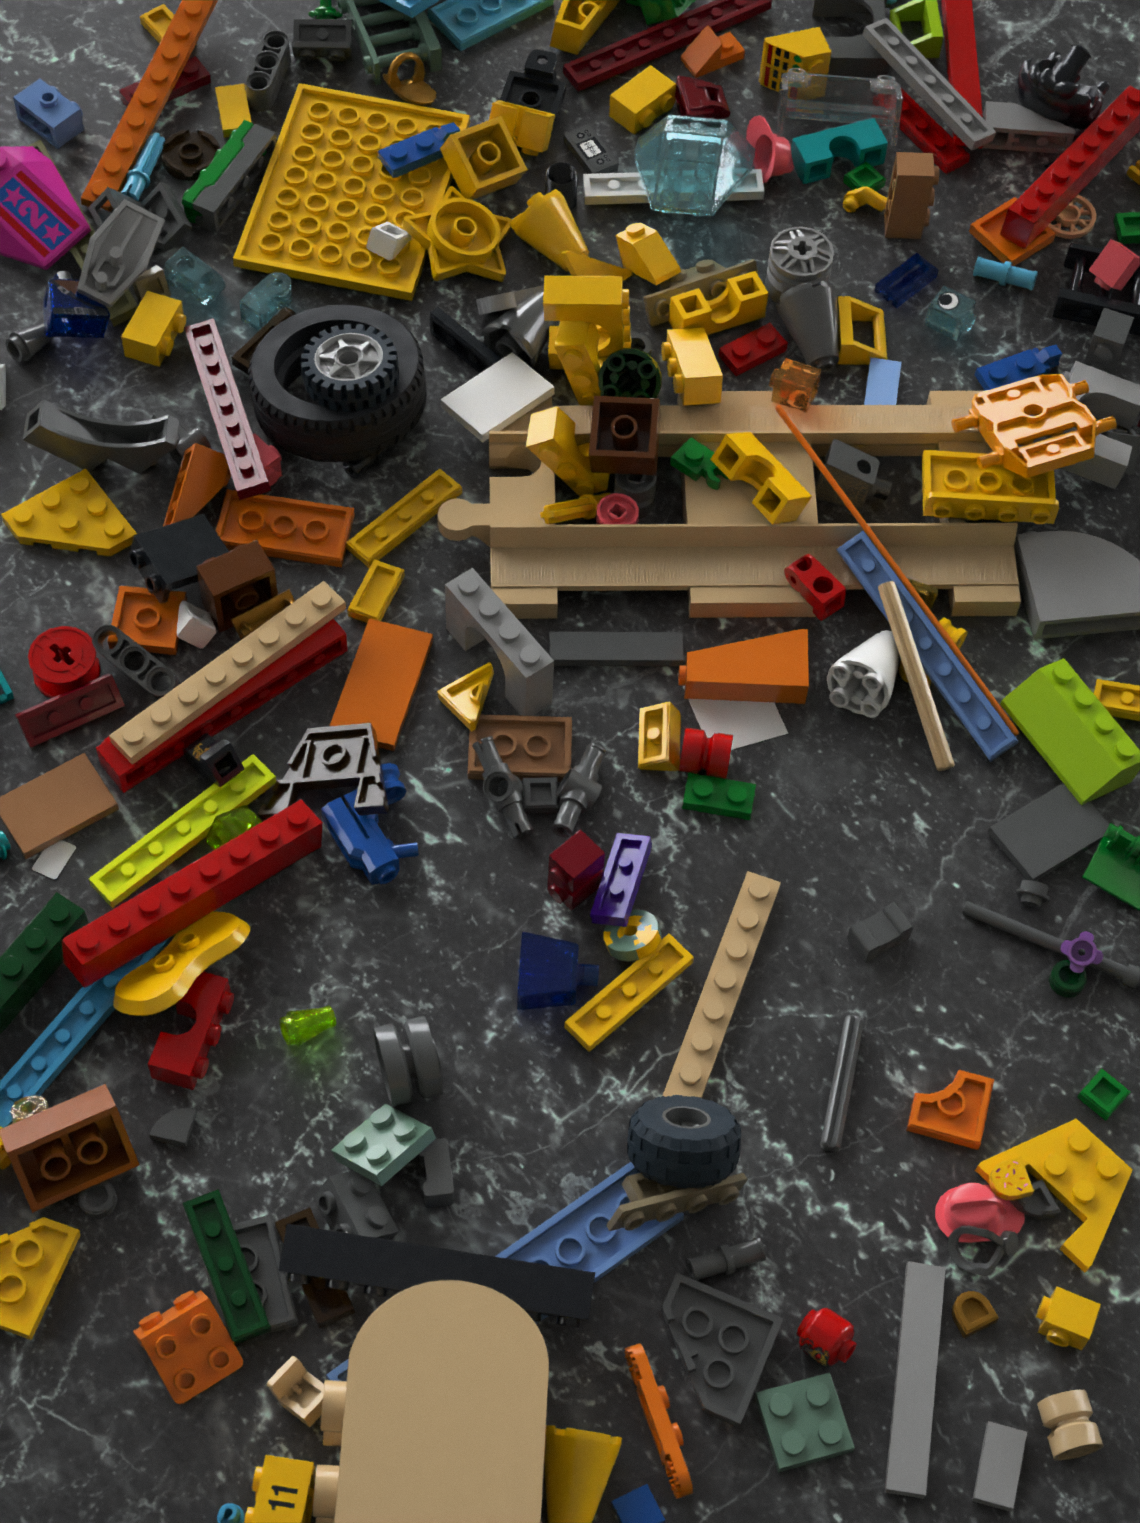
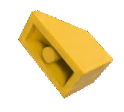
[616,222,681,285]

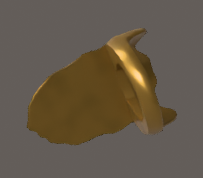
[383,52,437,106]

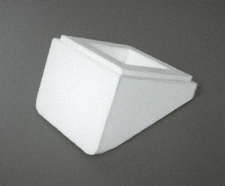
[367,222,412,260]
[177,600,217,649]

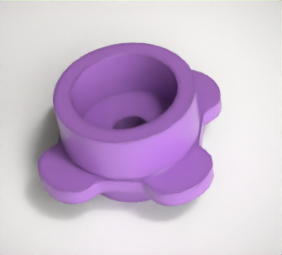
[1061,931,1103,973]

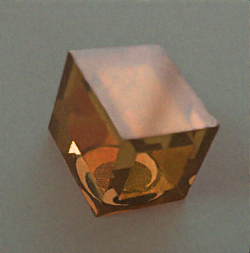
[769,358,821,413]

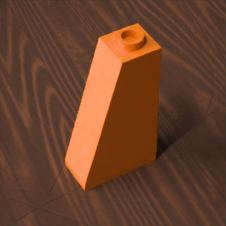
[678,629,809,704]

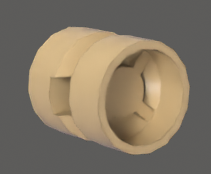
[1037,1389,1104,1460]

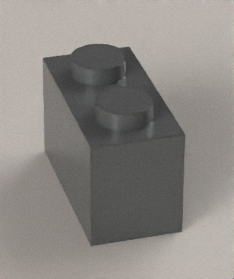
[1084,308,1134,375]

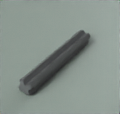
[820,1015,864,1152]

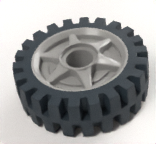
[301,324,399,412]

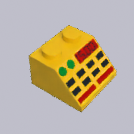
[759,27,832,100]

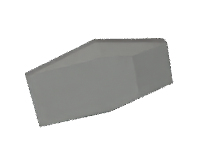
[78,199,165,308]

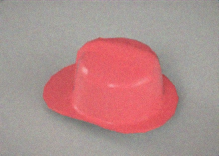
[746,115,794,183]
[935,1183,1025,1243]

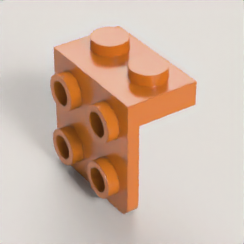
[133,1290,243,1404]

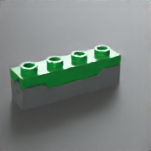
[182,120,276,233]

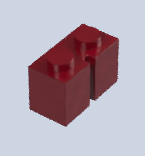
[547,829,605,911]

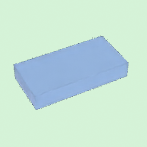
[864,357,901,405]

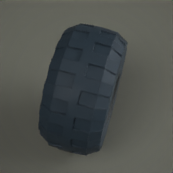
[627,1095,741,1189]

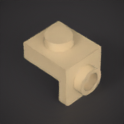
[267,1356,324,1427]

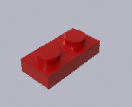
[718,323,788,376]

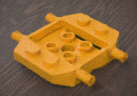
[951,374,1117,478]

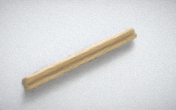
[878,581,954,771]

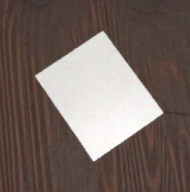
[677,672,788,750]

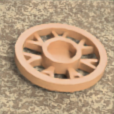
[1048,195,1096,239]

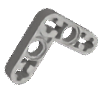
[476,285,544,315]

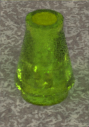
[279,1005,336,1046]

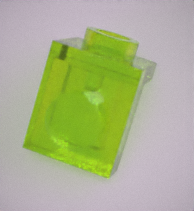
[206,805,262,850]

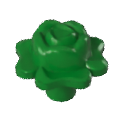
[308,0,343,19]

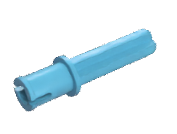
[121,132,165,201]

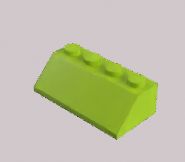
[1000,658,1140,805]

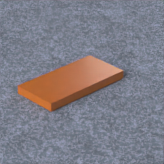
[215,489,355,567]
[330,618,433,751]

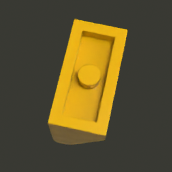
[837,296,888,365]

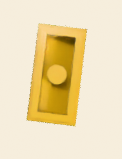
[638,701,681,771]

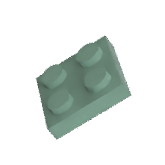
[331,1104,436,1186]
[754,1373,855,1473]

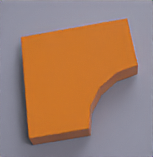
[906,1070,994,1150]

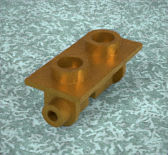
[231,589,295,640]

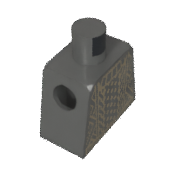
[815,439,892,509]

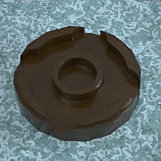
[161,130,220,181]

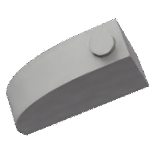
[1014,531,1140,639]

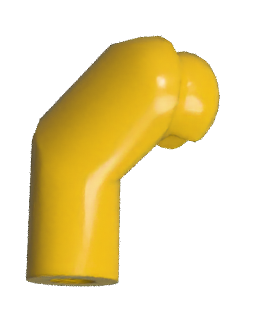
[843,186,887,213]

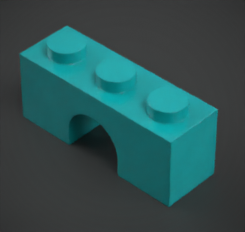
[791,118,888,184]

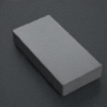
[972,1421,1027,1512]

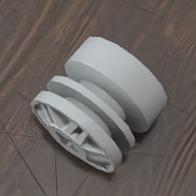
[765,226,834,303]

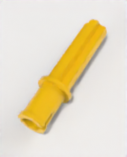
[540,493,611,524]

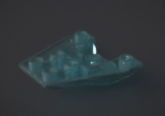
[634,115,755,217]

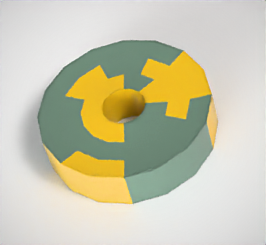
[603,910,661,961]

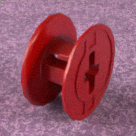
[28,626,101,698]

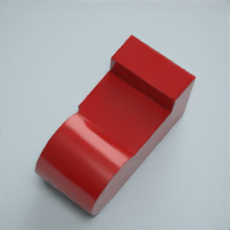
[784,554,846,621]

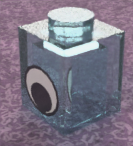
[925,285,977,341]

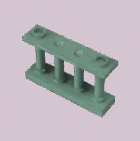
[337,0,442,85]

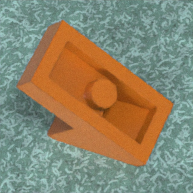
[681,26,745,78]

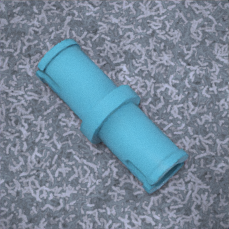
[973,256,1038,291]

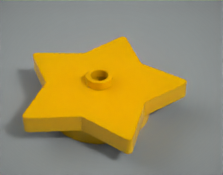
[401,186,512,282]

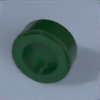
[1049,960,1087,998]

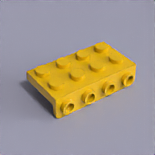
[922,450,1059,524]

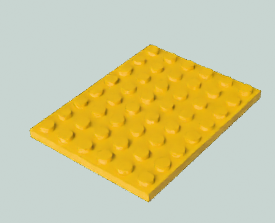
[233,83,470,301]

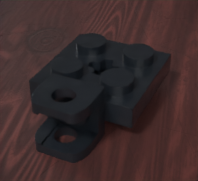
[500,49,567,134]

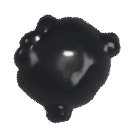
[1015,45,1110,130]

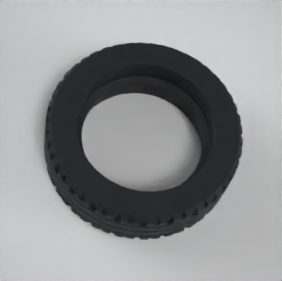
[248,305,427,463]

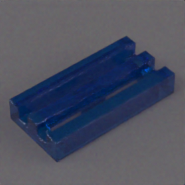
[874,253,939,308]

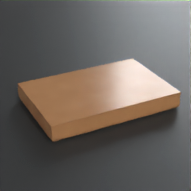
[468,714,572,782]
[0,753,119,859]

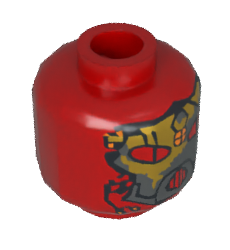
[797,1308,857,1367]

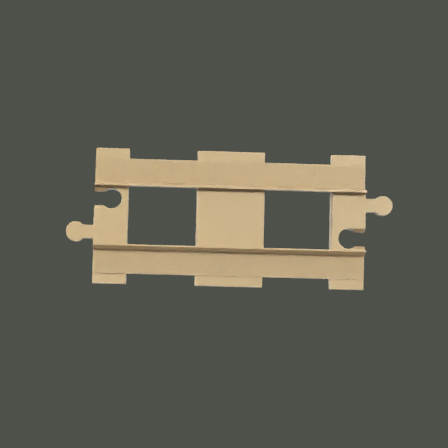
[437,391,1021,619]

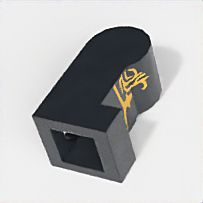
[183,733,245,787]

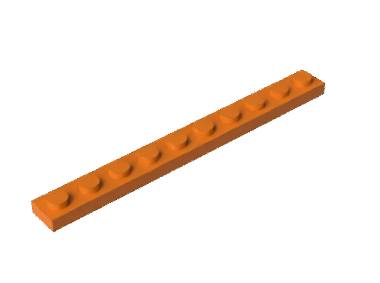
[81,0,218,212]

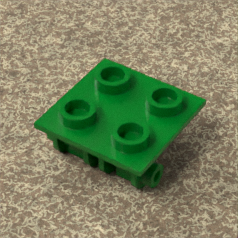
[1082,823,1140,911]

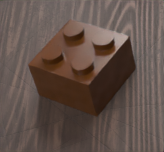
[589,396,661,475]
[196,540,278,633]

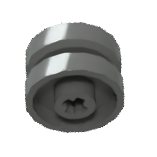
[373,1016,443,1107]

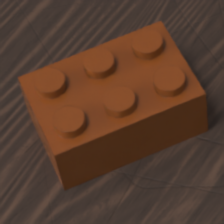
[0,1084,140,1213]

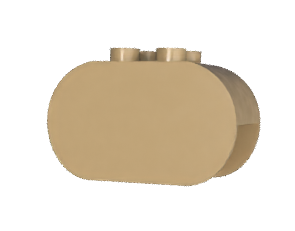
[313,1280,549,1523]

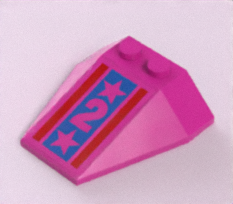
[0,146,91,270]

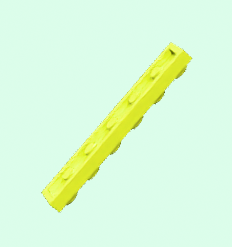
[89,754,276,908]

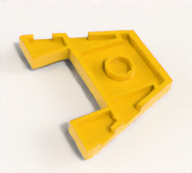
[975,1118,1133,1273]

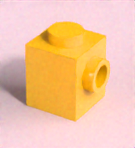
[1036,1287,1101,1350]

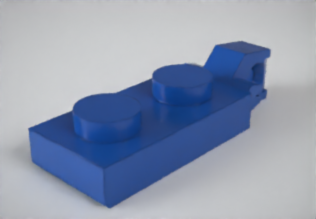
[378,122,460,178]
[975,345,1062,391]

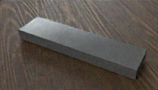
[549,631,684,667]

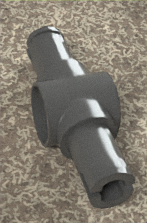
[472,736,534,839]
[551,743,606,838]

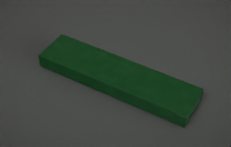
[183,1189,271,1345]

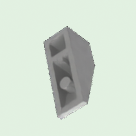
[983,101,1075,154]

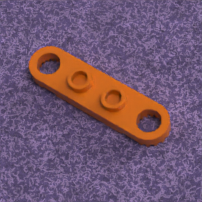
[624,1343,693,1499]

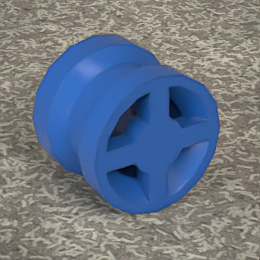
[381,763,406,805]

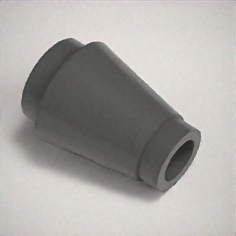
[5,322,54,362]

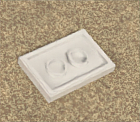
[440,352,555,443]

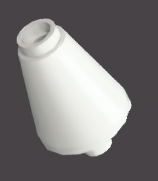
[827,630,900,718]

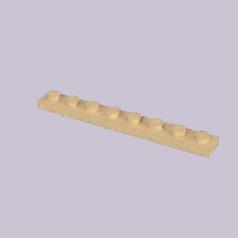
[109,581,346,765]
[662,871,781,1099]

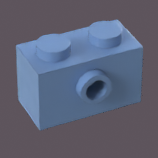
[13,79,84,149]

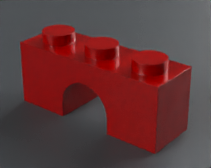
[148,972,234,1090]

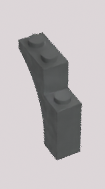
[23,399,180,474]

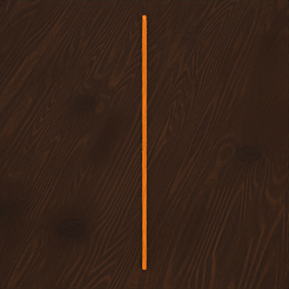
[775,405,1019,736]

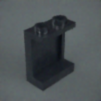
[129,514,229,604]

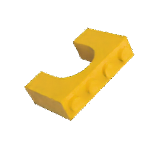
[543,275,631,369]

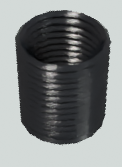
[544,162,578,210]

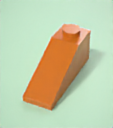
[163,443,231,526]

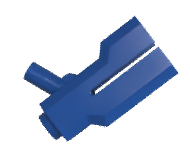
[321,789,419,885]

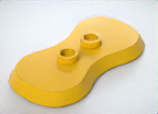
[113,911,250,1016]

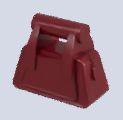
[675,75,730,134]

